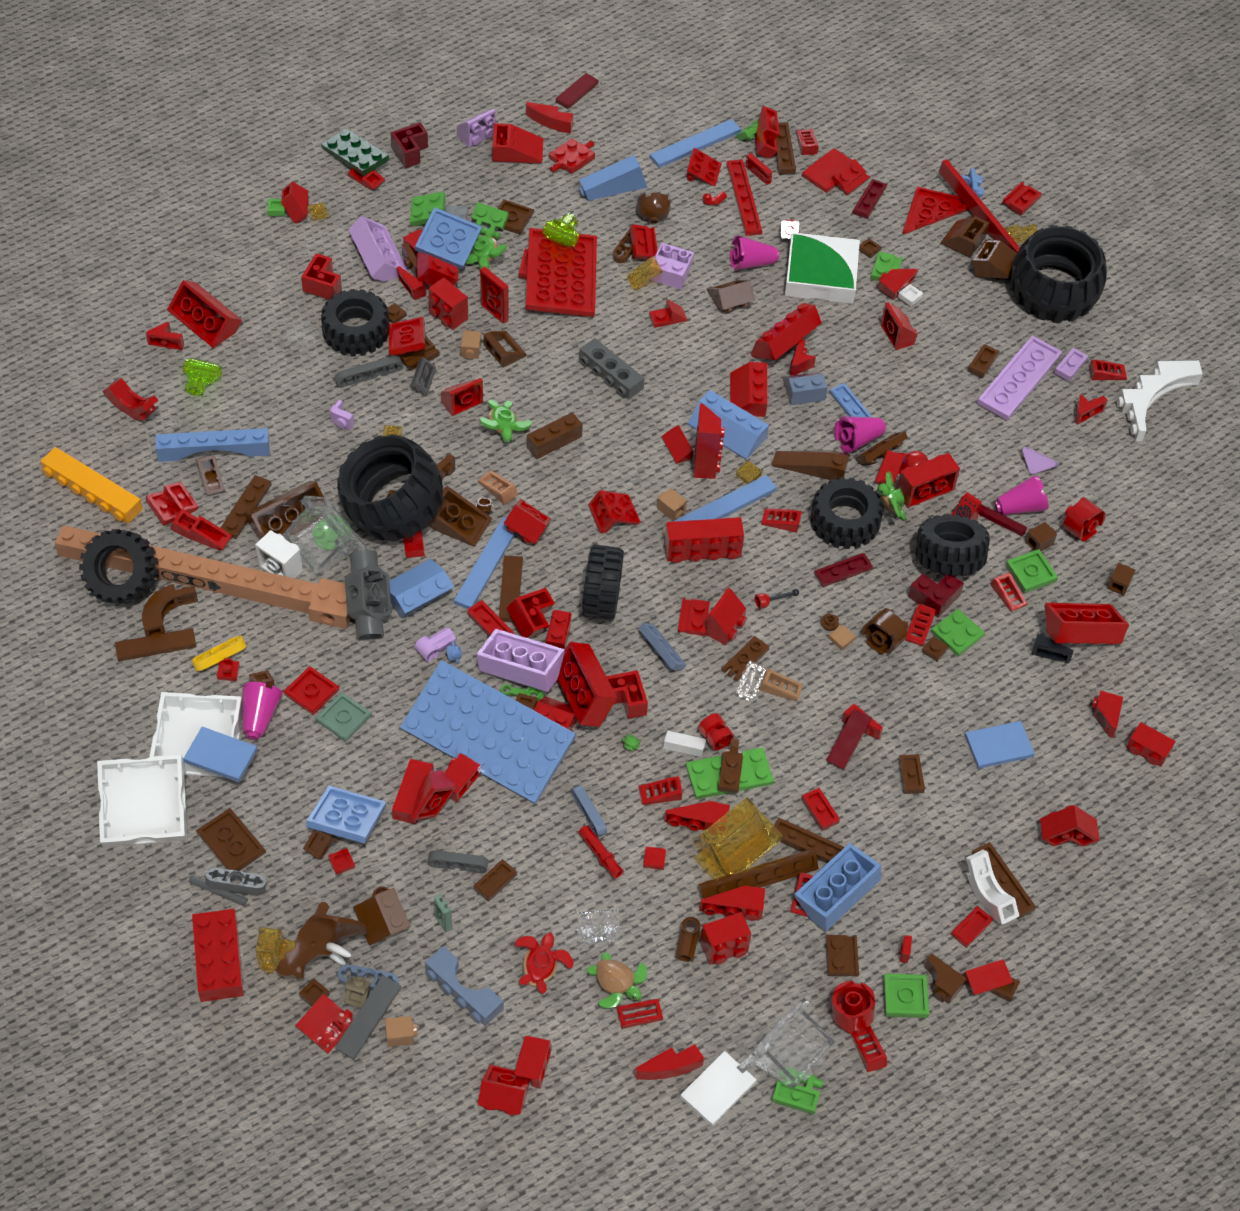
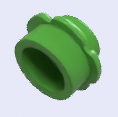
[622,734,641,751]

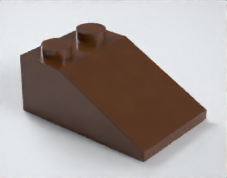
[428,486,492,547]

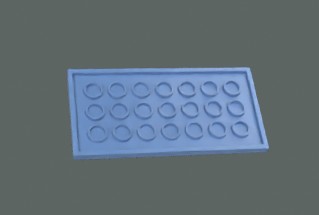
[400,660,577,804]

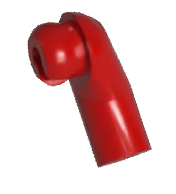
[702,191,727,205]

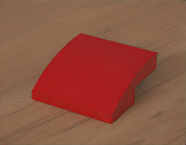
[146,481,199,526]

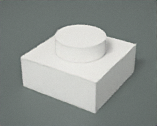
[898,284,923,306]

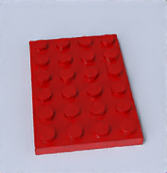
[525,228,597,317]

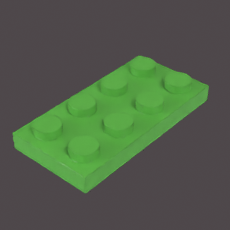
[686,747,774,800]

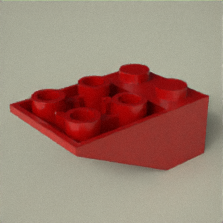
[492,123,544,163]

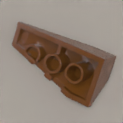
[772,450,850,480]

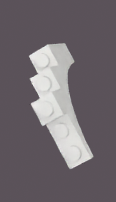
[1117,361,1202,441]

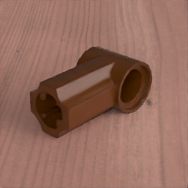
[675,917,700,962]

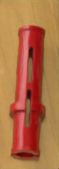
[578,825,624,879]

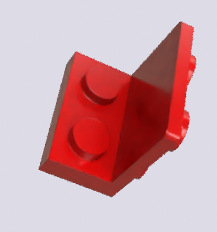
[588,490,641,533]

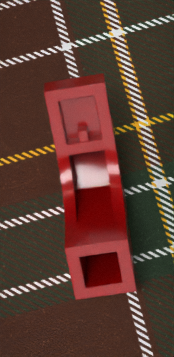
[102,378,159,421]

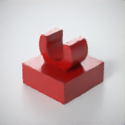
[217,658,240,681]

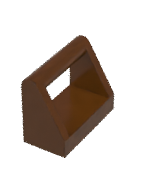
[484,331,527,368]

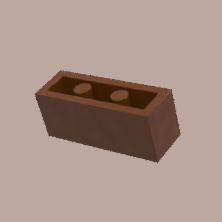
[527,412,583,460]

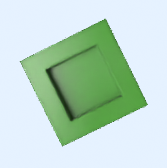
[267,199,285,216]

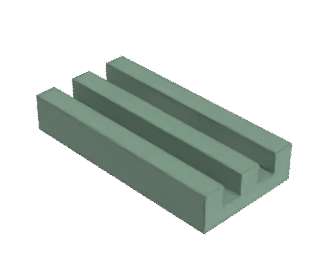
[434,894,452,932]

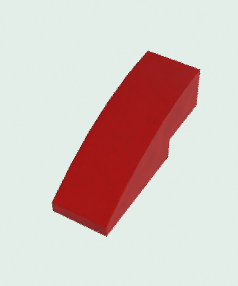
[526,102,574,134]
[756,105,780,159]
[170,509,232,551]
[634,1044,704,1080]

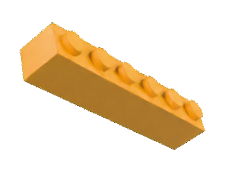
[40,447,143,524]

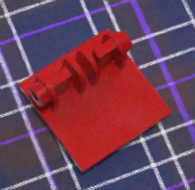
[686,148,722,186]
[295,993,353,1054]

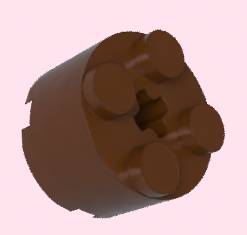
[862,608,908,654]

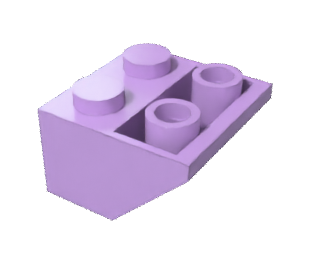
[457,109,495,147]
[649,243,694,289]

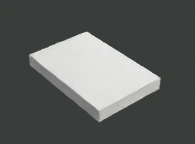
[680,1051,757,1127]

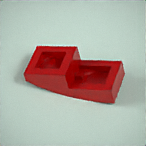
[348,169,385,190]
[403,530,425,558]

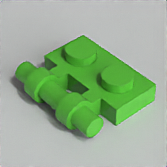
[471,202,510,239]
[772,1068,824,1115]

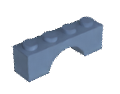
[425,946,504,1026]

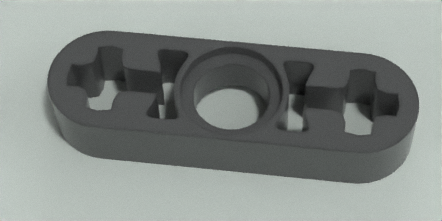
[427,850,488,873]
[205,868,266,895]

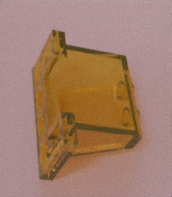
[694,797,783,879]

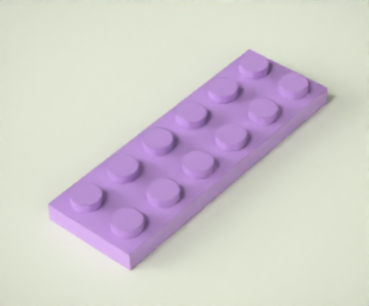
[977,335,1062,421]

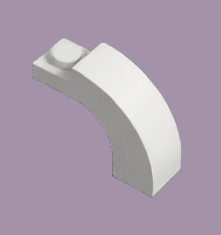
[966,850,1019,925]

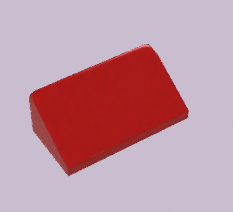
[661,425,693,464]

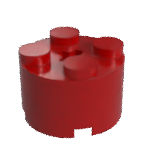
[1062,497,1106,542]
[832,981,875,1033]

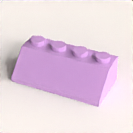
[349,216,409,282]
[477,629,565,692]

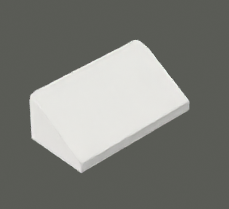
[663,731,706,757]

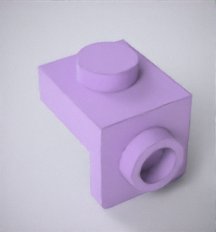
[330,400,354,430]

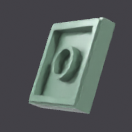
[315,692,372,742]

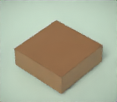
[828,624,856,650]

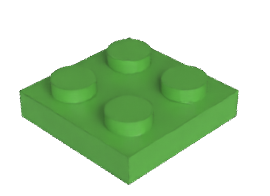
[410,191,446,226]
[1006,549,1058,593]
[931,609,985,657]
[883,974,929,1018]

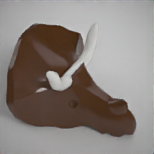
[275,902,368,979]

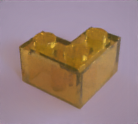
[255,927,295,973]

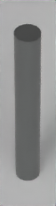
[189,875,248,906]

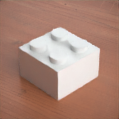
[255,530,303,578]

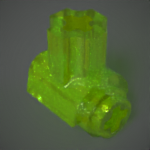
[543,213,580,247]
[183,358,222,397]

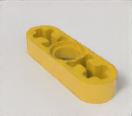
[192,636,247,671]

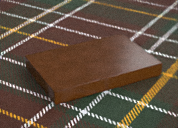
[196,808,266,871]

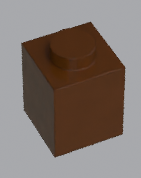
[1025,522,1057,551]
[1107,562,1136,596]

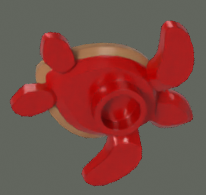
[515,932,574,994]

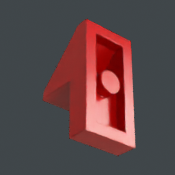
[649,299,687,328]
[146,322,184,350]
[790,339,816,375]
[1075,394,1108,425]

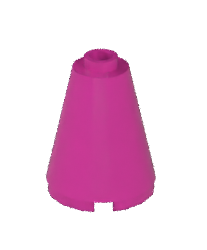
[730,236,779,270]
[834,416,886,453]
[994,475,1049,515]
[242,682,283,740]

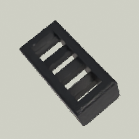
[1032,633,1074,664]

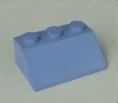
[389,559,454,618]

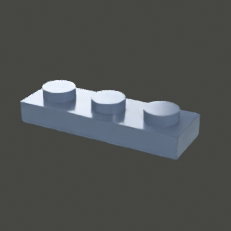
[639,623,687,670]

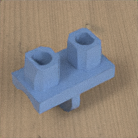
[961,168,984,198]

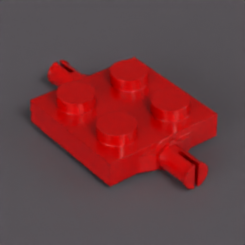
[548,138,595,174]

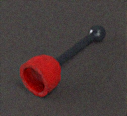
[755,589,799,609]

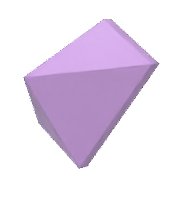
[1022,447,1059,474]

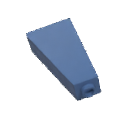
[579,155,647,201]

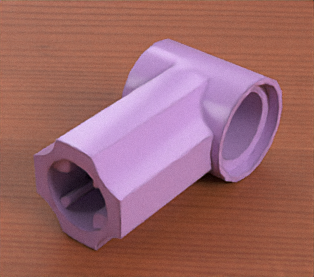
[415,628,456,662]

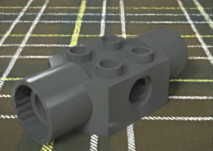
[344,550,392,639]

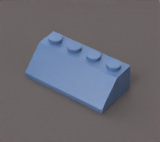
[687,390,769,460]
[794,843,881,931]

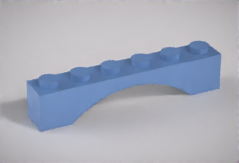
[156,428,270,462]

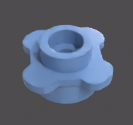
[447,641,462,664]

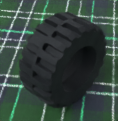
[321,289,390,356]
[810,477,884,549]
[915,514,990,577]
[79,529,159,604]
[582,544,624,620]

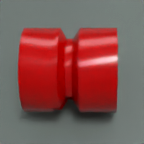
[698,713,735,751]

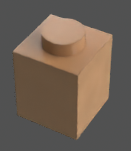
[461,330,482,359]
[657,488,687,521]
[385,1016,417,1047]

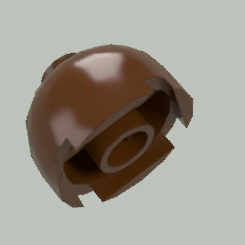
[637,193,671,224]

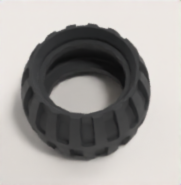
[1011,225,1107,323]
[337,434,443,542]

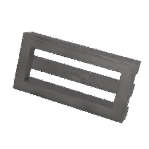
[411,357,436,395]

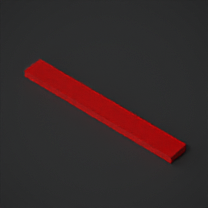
[939,159,1020,253]

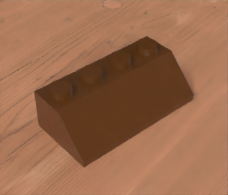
[245,481,332,540]

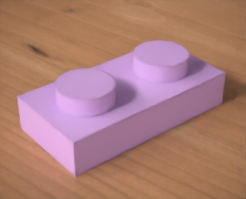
[1054,348,1088,382]

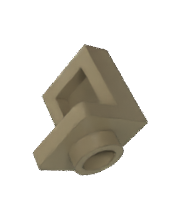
[344,976,372,1008]

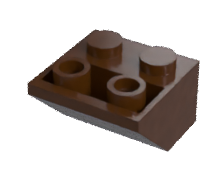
[941,216,989,257]
[972,240,1017,279]

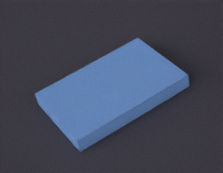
[965,721,1035,769]
[183,726,258,782]

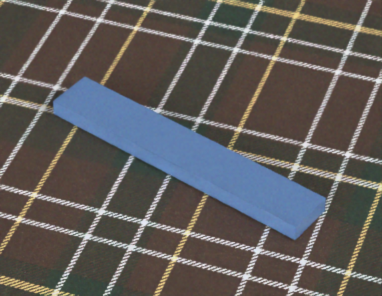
[650,119,741,168]
[675,475,777,521]
[454,517,517,609]

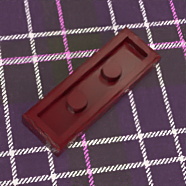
[556,73,599,109]
[852,179,887,219]
[814,553,873,588]
[826,708,872,770]

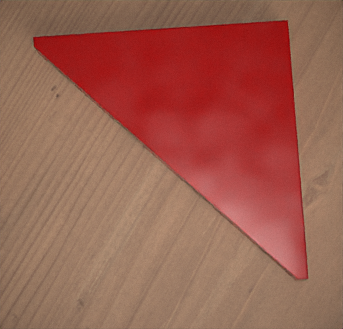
[902,186,969,234]

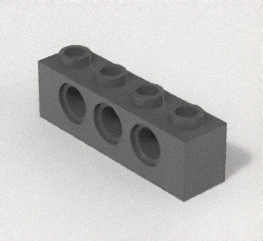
[579,338,645,400]

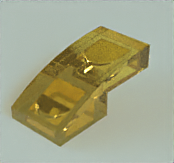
[1005,223,1037,243]
[627,256,663,291]

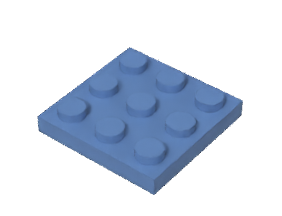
[415,207,482,270]
[306,785,386,844]

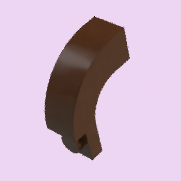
[142,584,198,636]

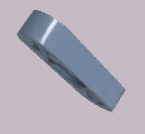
[571,785,607,837]
[338,964,399,991]

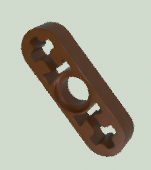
[613,228,633,263]

